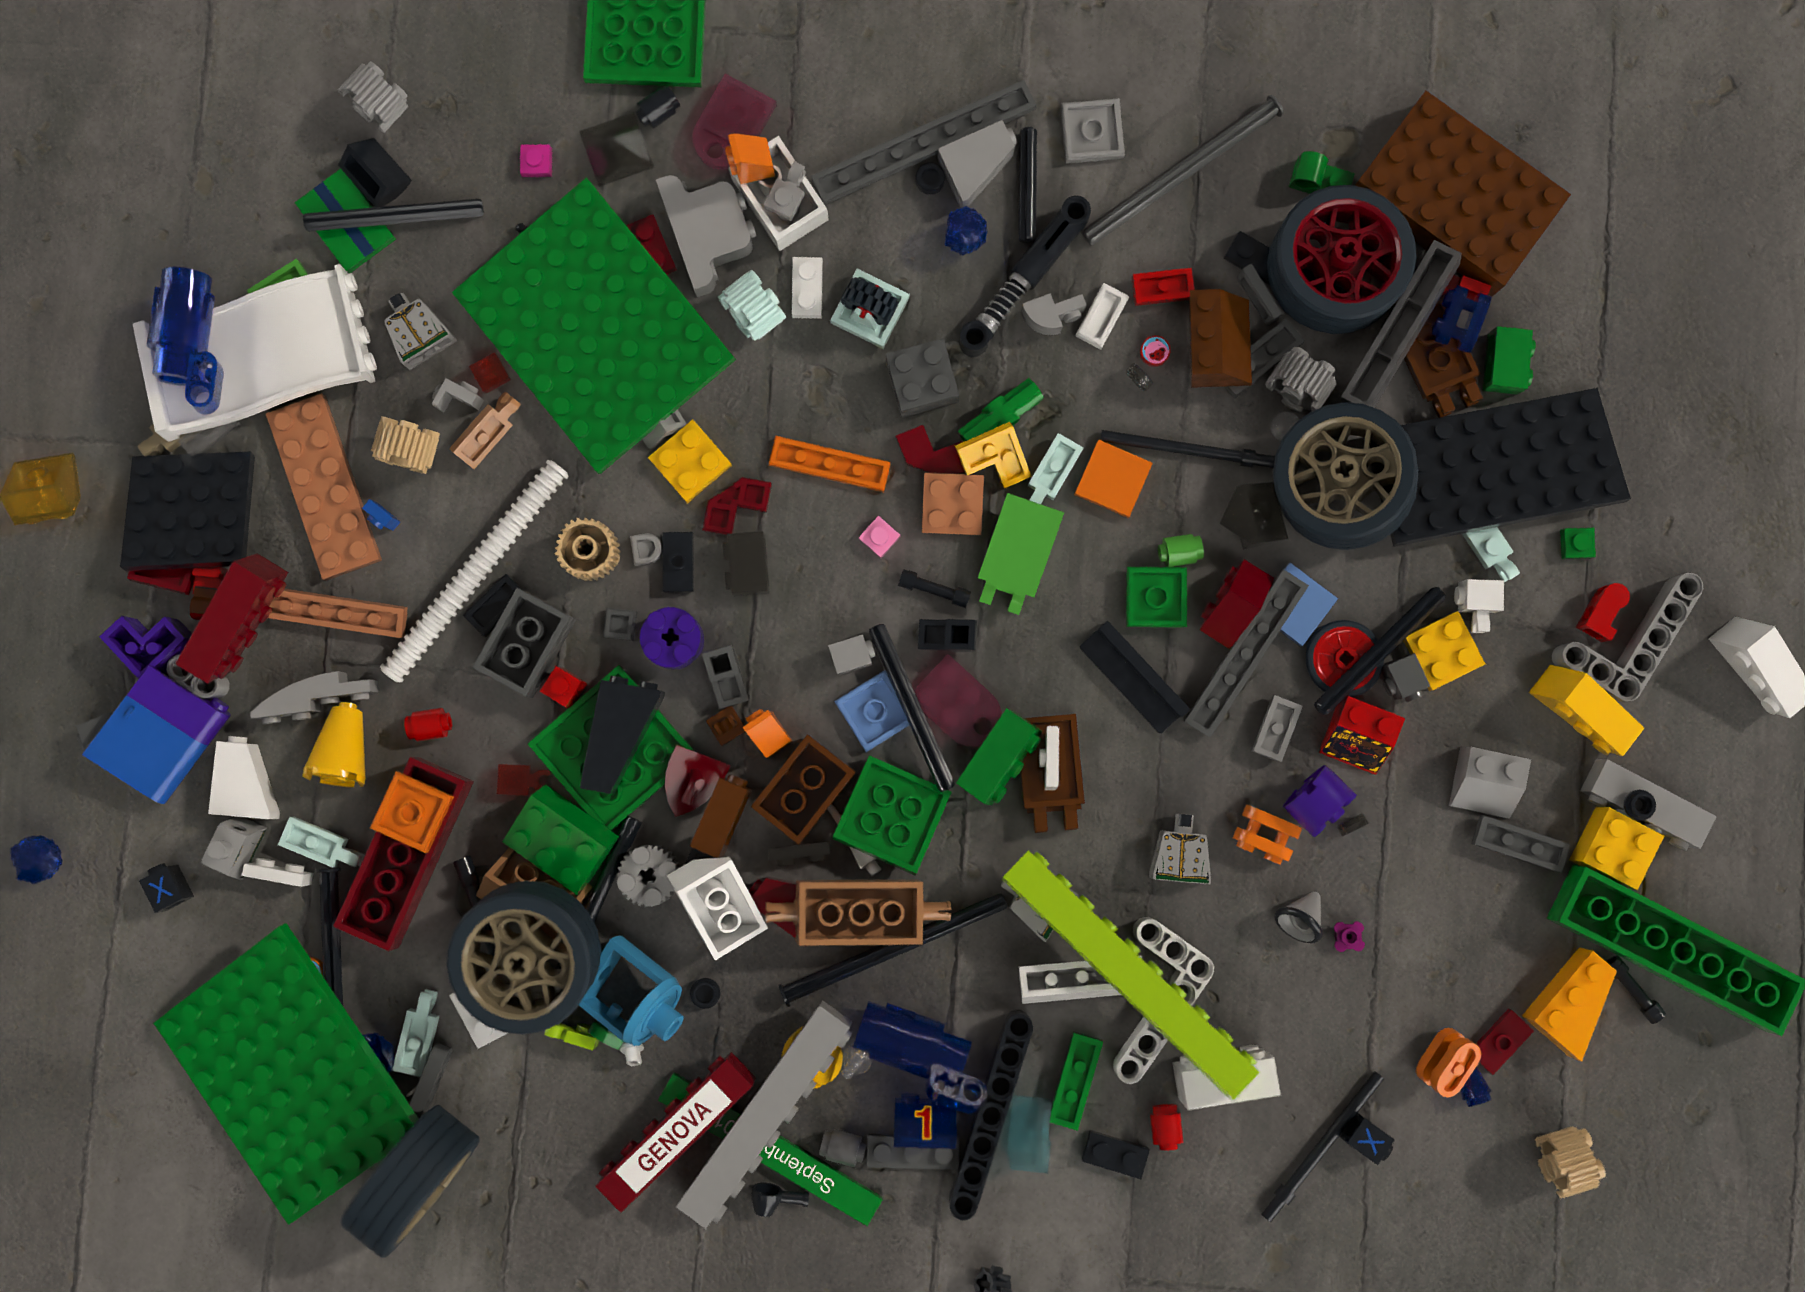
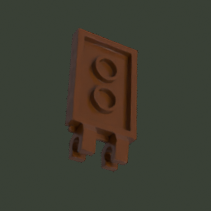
[1404,295,1483,418]
[1020,714,1085,833]

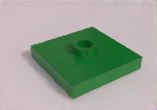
[1126,567,1187,628]

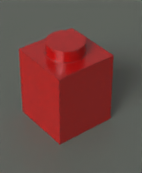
[540,666,588,708]

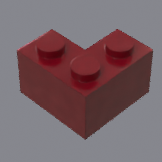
[1199,559,1274,649]

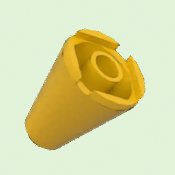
[302,702,366,787]

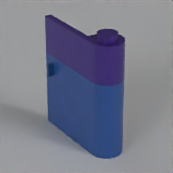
[82,665,231,804]

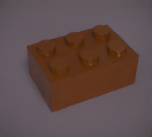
[751,734,856,845]

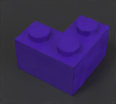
[99,616,192,679]

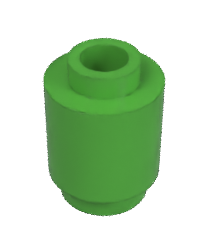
[1158,534,1204,567]

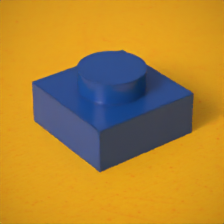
[362,499,400,531]

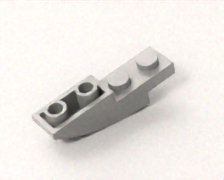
[250,671,379,724]

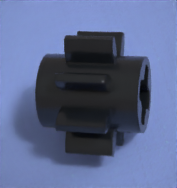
[974,1265,1012,1292]

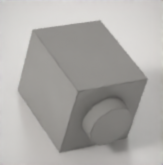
[828,634,876,676]

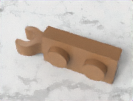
[449,392,521,469]

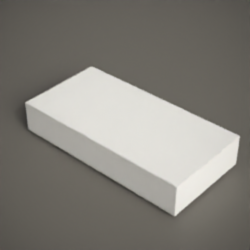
[1075,283,1130,350]

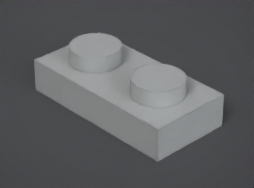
[1251,695,1303,762]

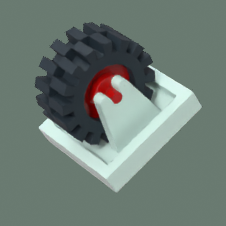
[830,269,910,349]

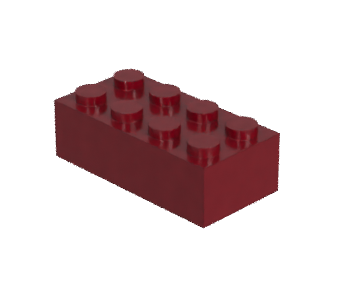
[175,553,289,684]

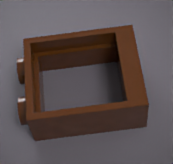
[690,775,753,858]

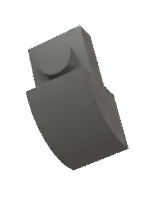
[702,644,749,709]

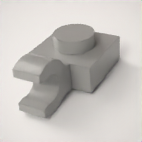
[764,161,806,221]

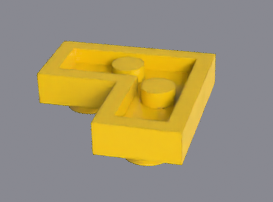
[955,422,1032,489]

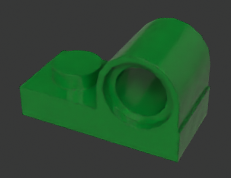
[1288,151,1355,194]

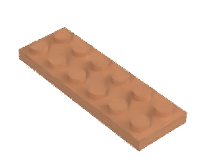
[266,393,382,581]

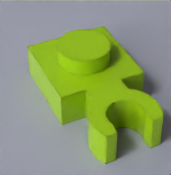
[544,1023,599,1051]

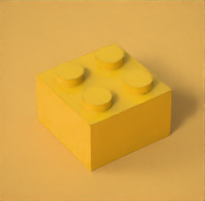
[1569,807,1664,890]

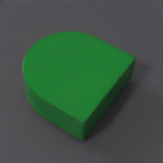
[587,1021,623,1050]

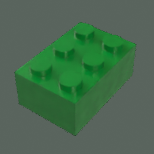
[502,785,619,895]

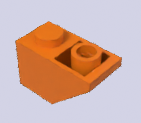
[725,133,775,185]
[743,709,793,758]

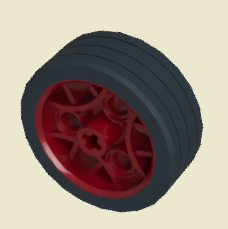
[1267,185,1417,334]

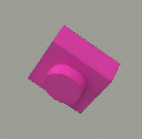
[520,144,552,177]

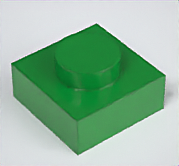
[1560,528,1596,559]

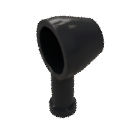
[751,1182,809,1217]

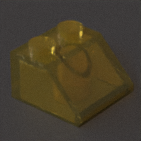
[0,453,81,525]

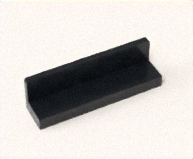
[1080,621,1190,733]

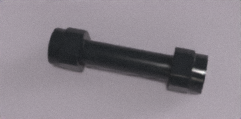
[898,569,971,608]
[1606,955,1666,1024]

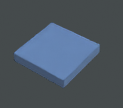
[1280,563,1338,647]
[834,670,909,752]

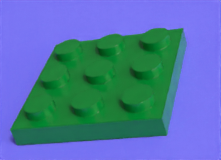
[832,755,952,876]

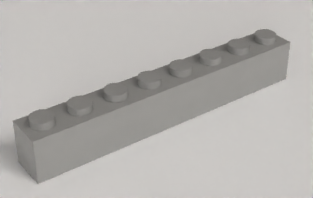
[676,1000,852,1229]

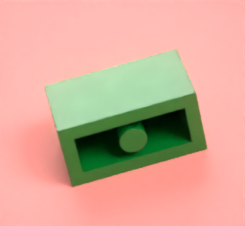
[1483,326,1536,395]

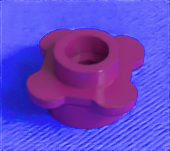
[1333,921,1365,952]

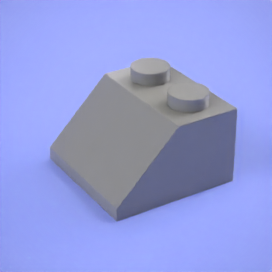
[1449,747,1531,819]

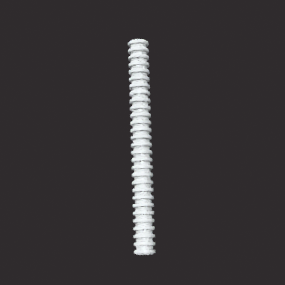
[380,460,569,683]

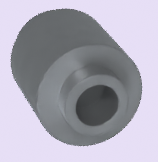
[819,1129,866,1167]

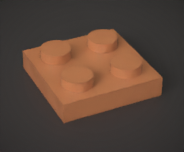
[922,472,984,535]

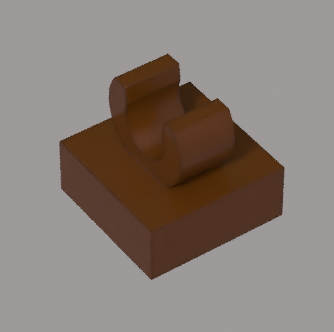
[706,705,745,746]

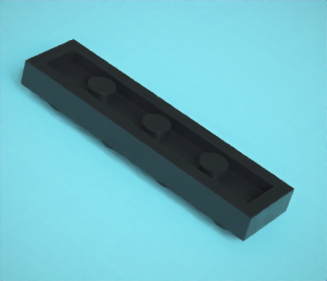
[1223,231,1342,293]

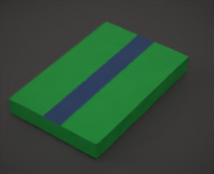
[294,169,396,273]

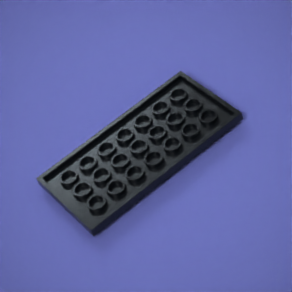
[1364,388,1631,547]

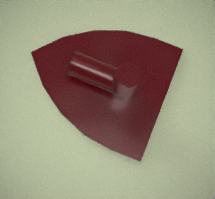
[665,744,731,817]

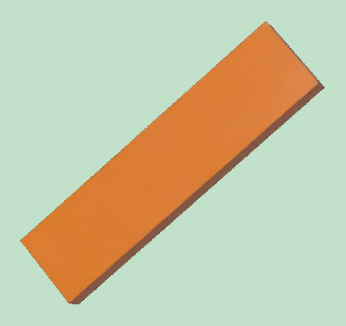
[769,436,891,492]

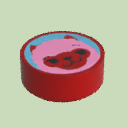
[1140,336,1170,367]

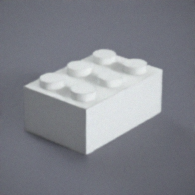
[728,136,829,251]
[1172,1045,1280,1110]

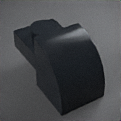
[918,619,977,652]

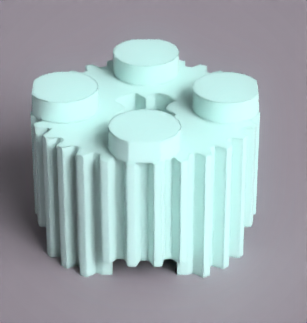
[718,270,786,341]

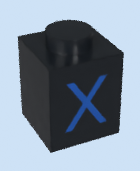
[139,863,194,913]
[1340,1113,1395,1165]

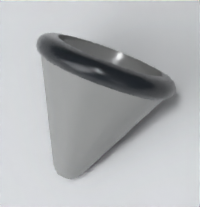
[1274,892,1323,943]

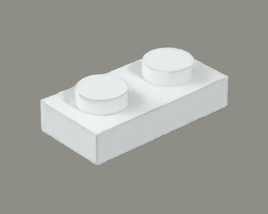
[792,257,823,318]
[242,858,314,887]

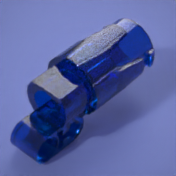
[147,267,224,415]
[852,1001,987,1113]

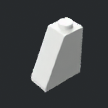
[208,736,280,819]

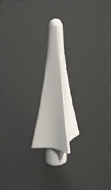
[828,804,882,876]

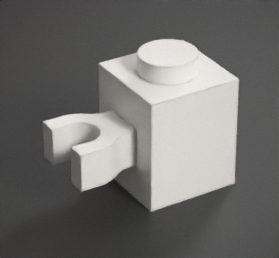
[1454,579,1504,633]

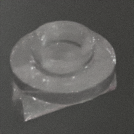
[841,1044,872,1079]

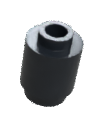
[635,86,681,129]

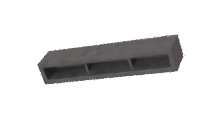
[1341,240,1462,408]

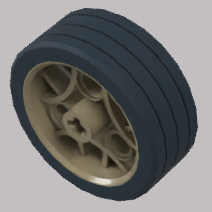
[1273,402,1418,550]
[447,881,601,1035]
[340,1105,480,1258]

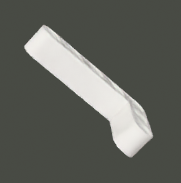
[1113,917,1214,1084]

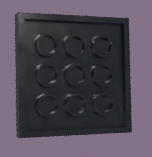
[120,451,255,571]

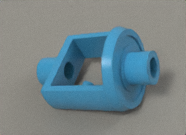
[578,935,684,1046]

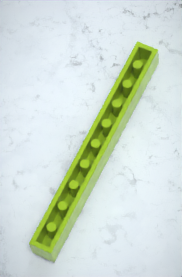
[1002,850,1260,1100]

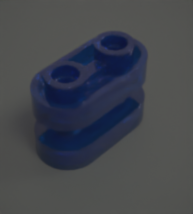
[1431,285,1492,353]

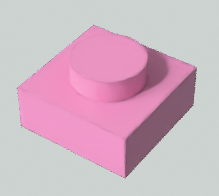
[859,516,901,558]

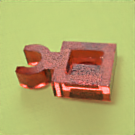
[497,764,552,796]

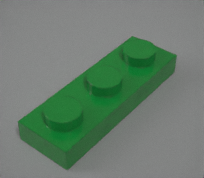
[1048,1031,1103,1131]

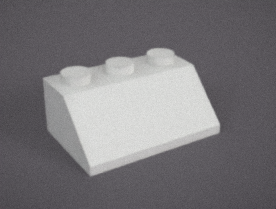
[667,857,768,960]

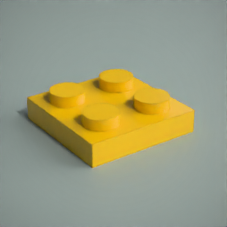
[648,419,732,504]
[1403,611,1485,691]

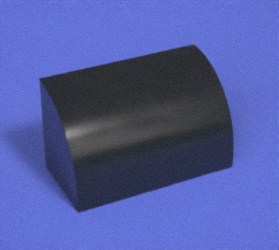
[338,138,412,207]

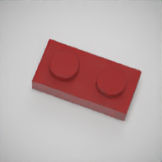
[1131,268,1194,306]

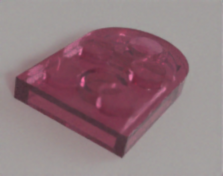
[693,74,777,170]
[914,654,1002,746]

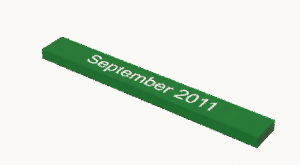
[658,1072,883,1226]

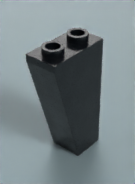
[580,676,665,794]

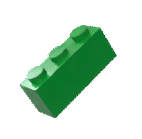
[956,708,1042,805]

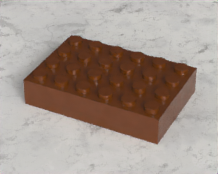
[1355,91,1571,297]

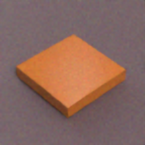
[1074,439,1153,518]
[370,771,454,853]

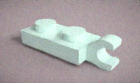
[1028,433,1083,504]
[1462,527,1520,582]
[278,817,365,868]
[392,989,440,1077]

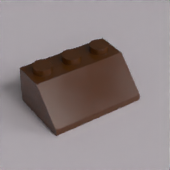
[1189,289,1252,388]

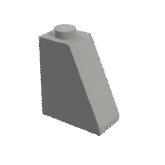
[937,120,1017,210]

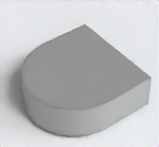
[630,533,663,566]

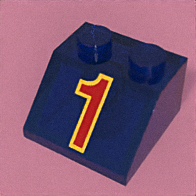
[894,1093,957,1149]

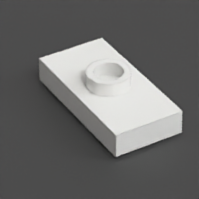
[1039,726,1059,791]

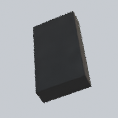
[463,574,522,637]

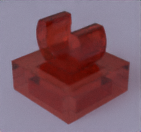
[469,352,511,394]

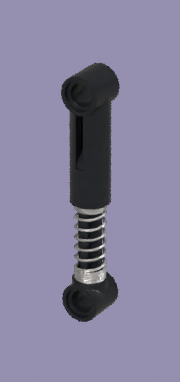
[959,195,1091,357]

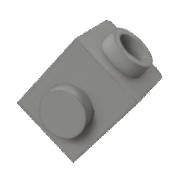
[432,378,484,412]

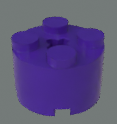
[640,607,704,670]
[1283,765,1357,838]

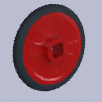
[1306,620,1384,697]

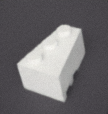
[1708,617,1805,718]

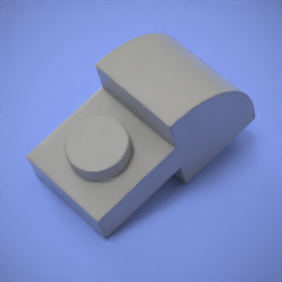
[1021,293,1087,335]

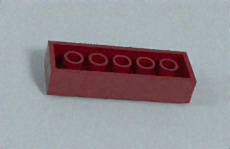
[333,757,474,951]

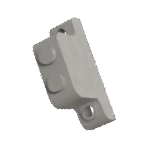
[656,175,757,297]

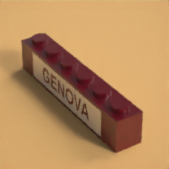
[595,1052,756,1213]

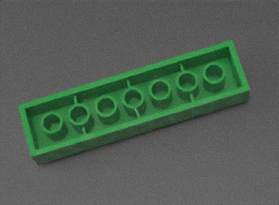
[1546,865,1805,1036]

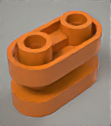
[1232,804,1303,865]
[1416,1028,1481,1097]

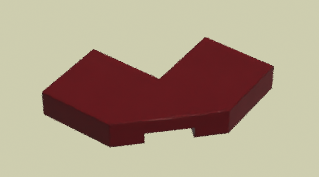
[896,425,966,474]
[702,477,772,536]

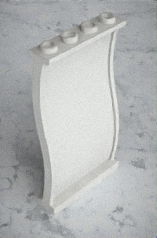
[133,264,377,442]

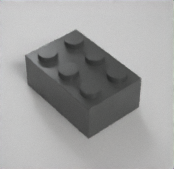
[472,588,577,698]

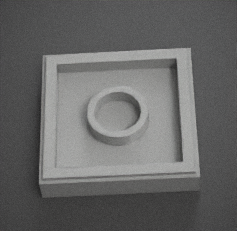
[1060,98,1125,164]

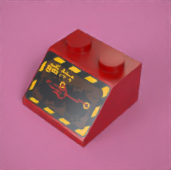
[1319,696,1405,775]

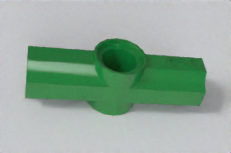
[958,378,1044,442]

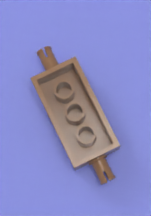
[766,879,951,946]

